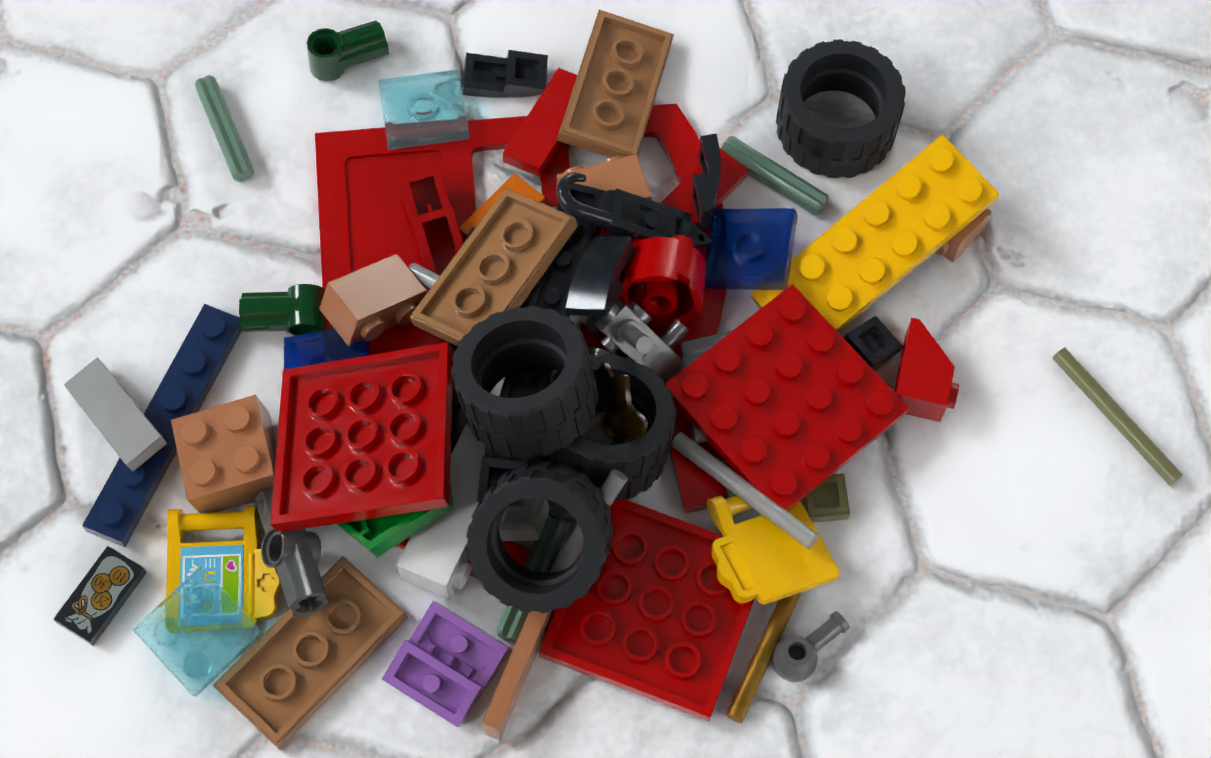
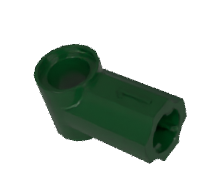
[306,20,389,81]
[239,284,325,337]

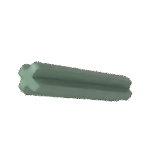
[195,75,254,182]
[721,136,829,216]
[497,517,566,643]

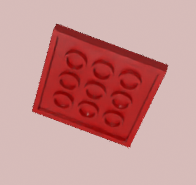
[666,284,910,512]
[270,342,454,532]
[539,499,755,722]

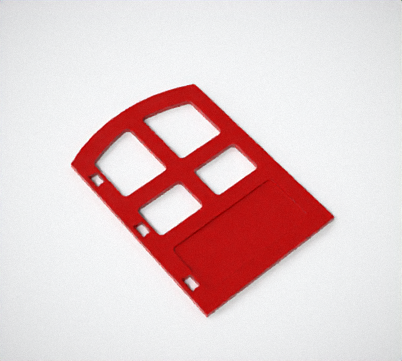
[315,103,729,363]

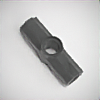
[255,487,329,617]

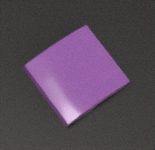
[382,601,512,727]

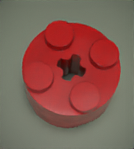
[617,235,706,332]

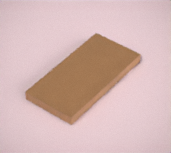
[557,9,674,158]
[409,188,578,347]
[213,556,408,750]

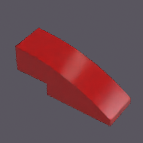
[397,166,463,275]

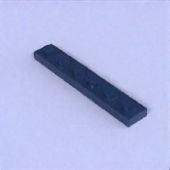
[82,304,242,547]

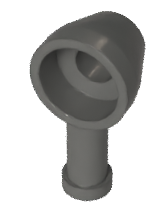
[772,611,850,682]

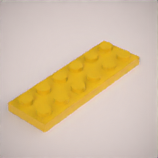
[750,134,999,332]

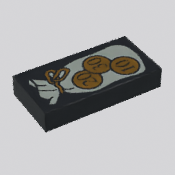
[53,546,147,646]

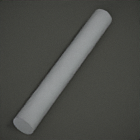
[547,469,628,573]

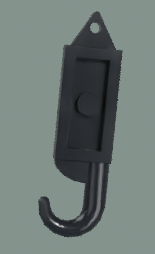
[556,172,712,249]

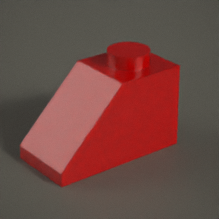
[894,317,959,422]

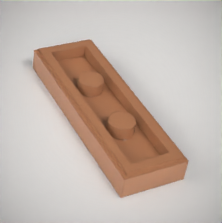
[482,611,552,740]

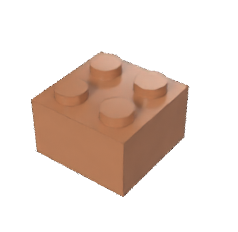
[171,394,277,513]

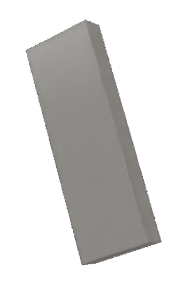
[64,357,167,472]

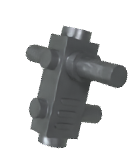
[595,300,689,383]

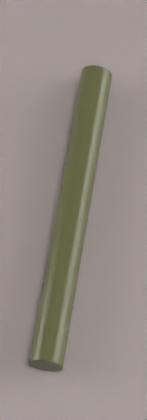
[1052,347,1183,486]

